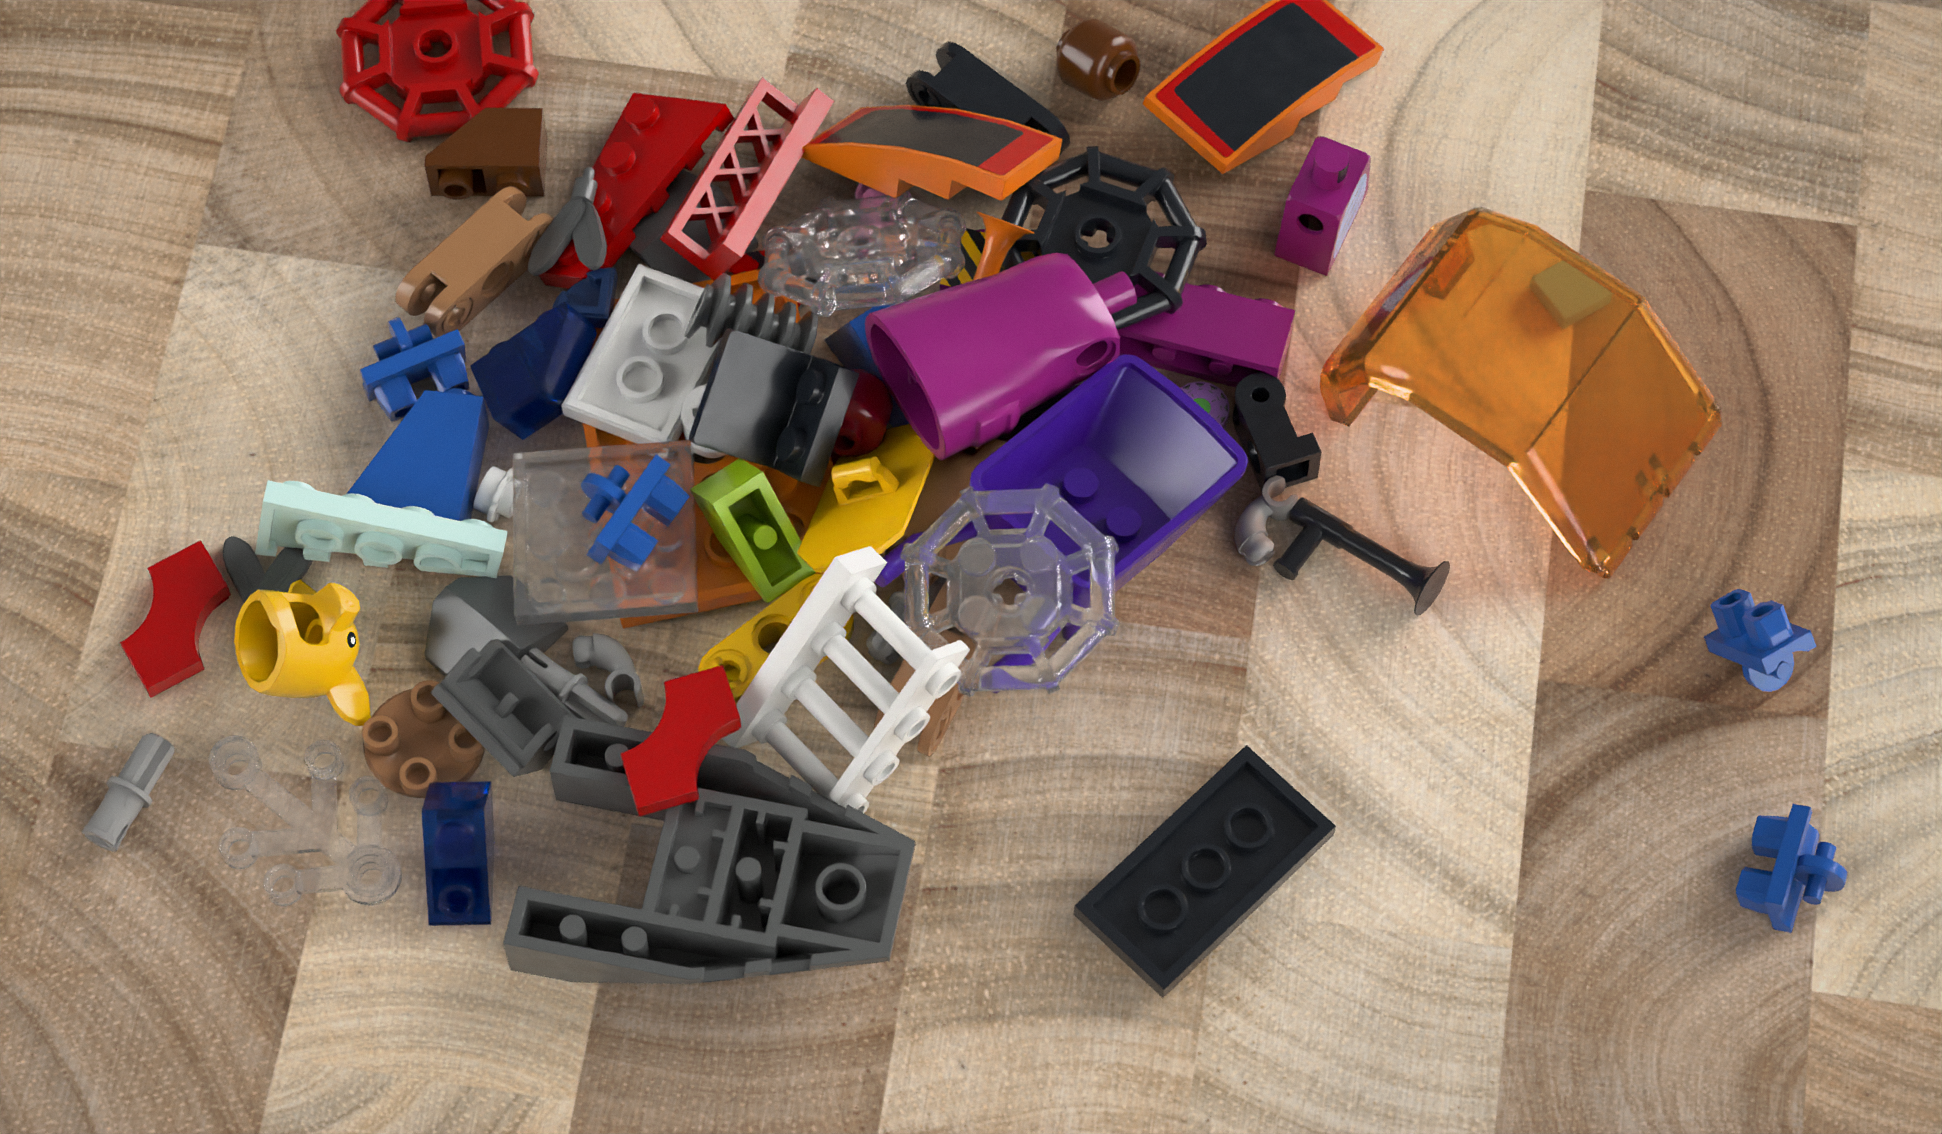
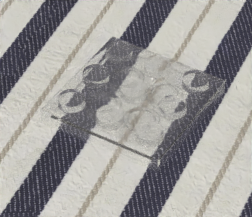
[513,440,698,625]

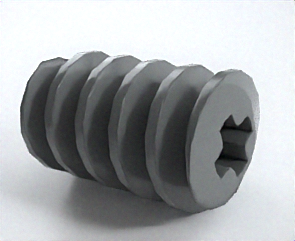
[684,273,818,354]

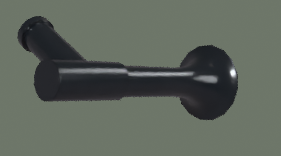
[1273,497,1450,616]

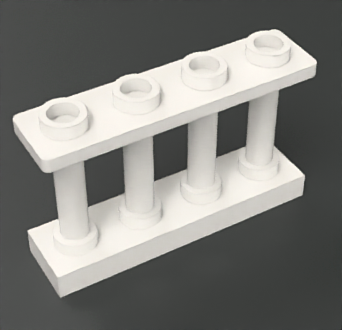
[722,546,970,813]

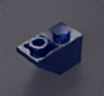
[470,302,597,440]
[421,781,495,926]

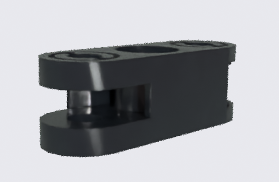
[906,41,1070,155]

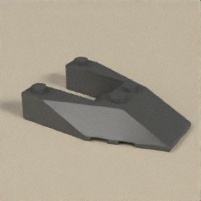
[503,716,916,984]

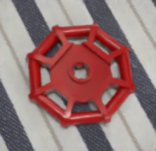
[336,0,539,143]

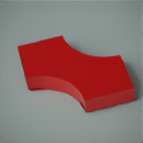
[120,540,231,698]
[620,665,742,817]

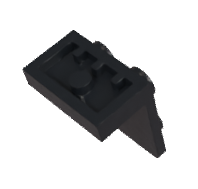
[689,328,859,487]

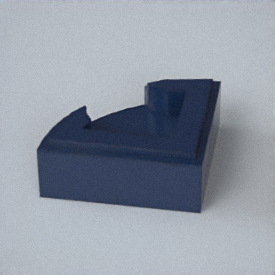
[550,268,618,328]

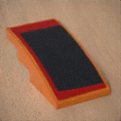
[1142,0,1384,174]
[801,105,1062,201]

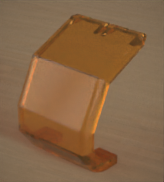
[1320,207,1722,579]

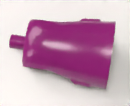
[865,253,1137,461]

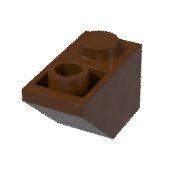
[424,108,548,200]

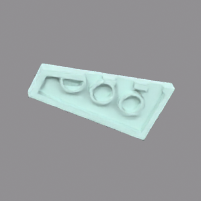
[255,480,508,578]

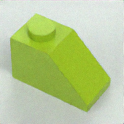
[690,458,816,603]

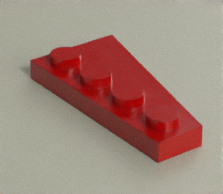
[538,92,734,289]

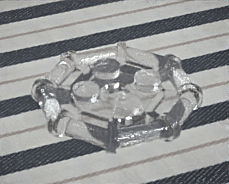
[758,190,966,317]
[900,483,1120,697]

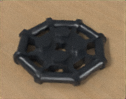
[1001,146,1207,331]

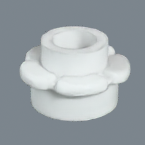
[473,466,524,522]

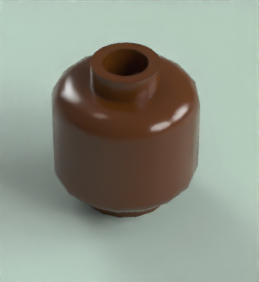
[1056,18,1140,102]

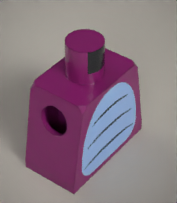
[1274,136,1371,276]

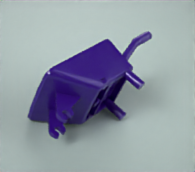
[874,354,1248,694]

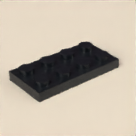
[1074,745,1336,998]

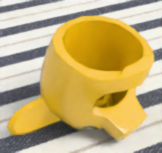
[234,579,371,726]

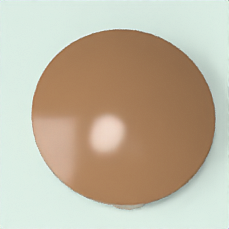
[362,680,485,798]

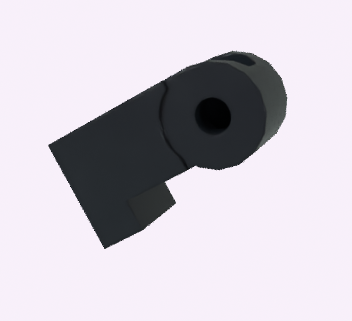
[1232,373,1322,491]

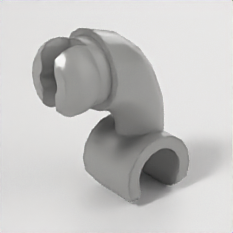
[1234,475,1298,566]
[573,633,644,708]

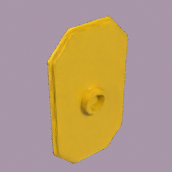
[797,424,935,573]

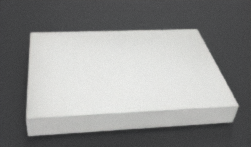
[561,264,723,456]

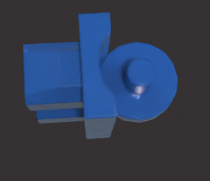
[360,317,469,421]
[581,454,690,571]
[1704,589,1817,692]
[1736,804,1848,933]

